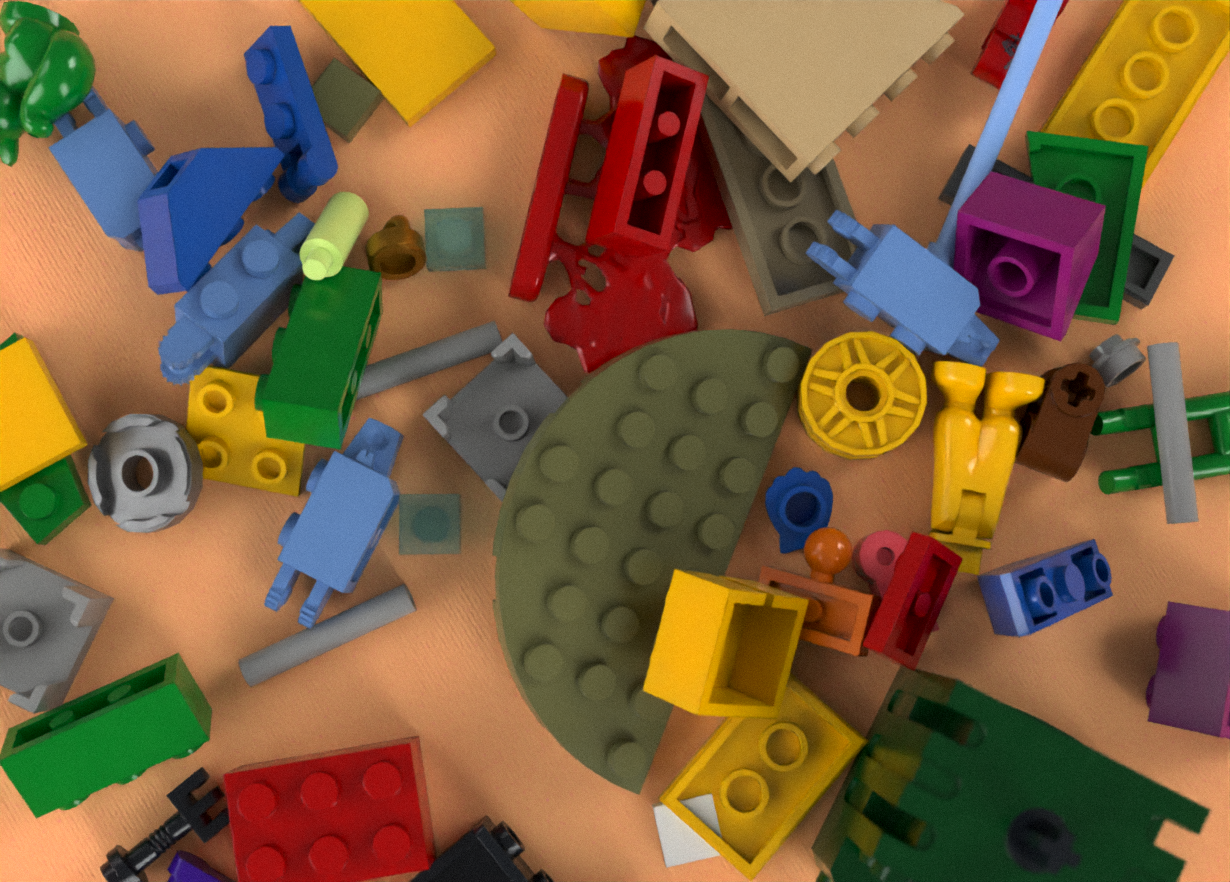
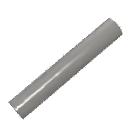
[356,320,502,400]
[1147,342,1199,524]
[239,583,417,687]

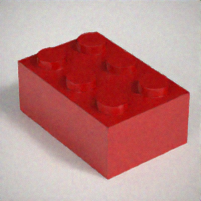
[223,736,437,882]

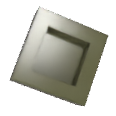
[312,58,384,143]

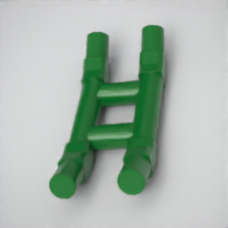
[1090,391,1230,495]

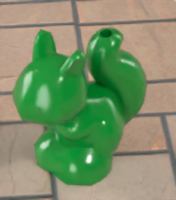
[0,1,96,167]

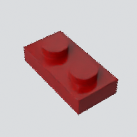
[862,531,963,672]

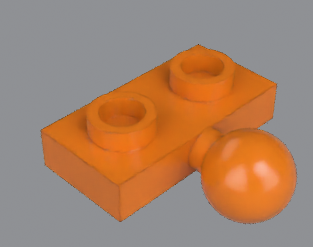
[758,527,882,657]

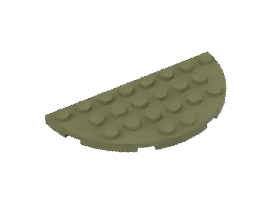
[492,329,812,795]

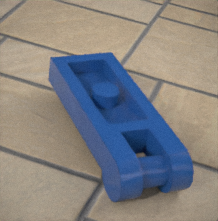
[244,26,338,203]

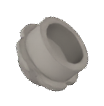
[1089,334,1146,388]

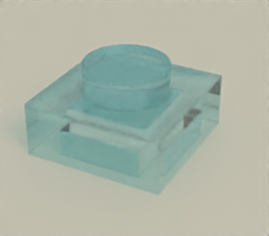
[424,207,487,272]
[399,494,462,555]

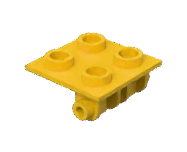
[186,365,305,497]

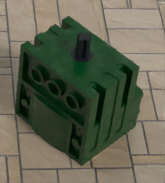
[811,666,1211,882]

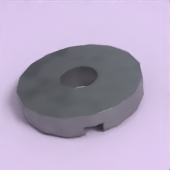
[88,414,203,533]

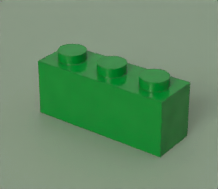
[255,266,383,450]
[0,653,212,819]

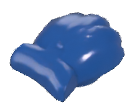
[765,467,833,554]

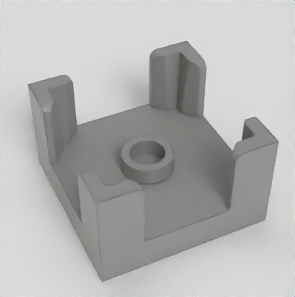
[422,333,568,502]
[0,548,114,713]

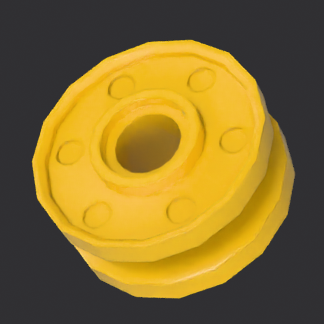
[796,331,927,460]

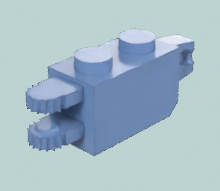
[48,85,158,252]
[806,210,1000,367]
[158,212,315,386]
[264,418,404,629]

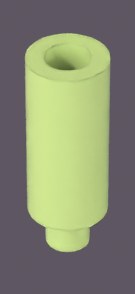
[299,192,369,280]

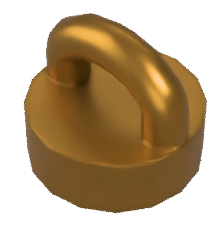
[365,215,427,280]

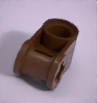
[1015,362,1105,483]

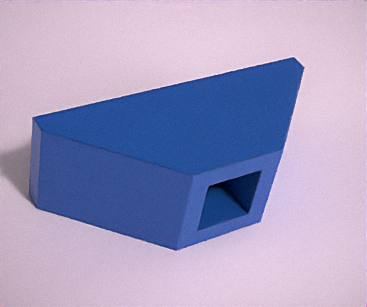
[137,147,285,295]
[977,539,1113,637]

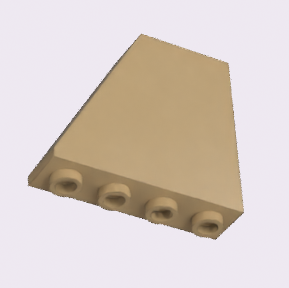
[643,0,965,183]

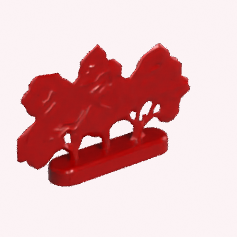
[508,35,733,373]

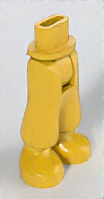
[928,361,1046,575]

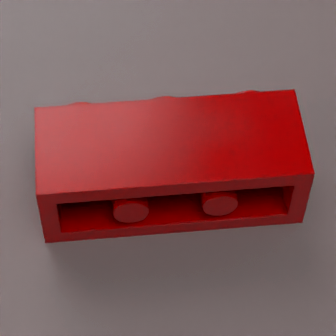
[585,55,709,258]

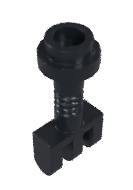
[100,767,230,882]

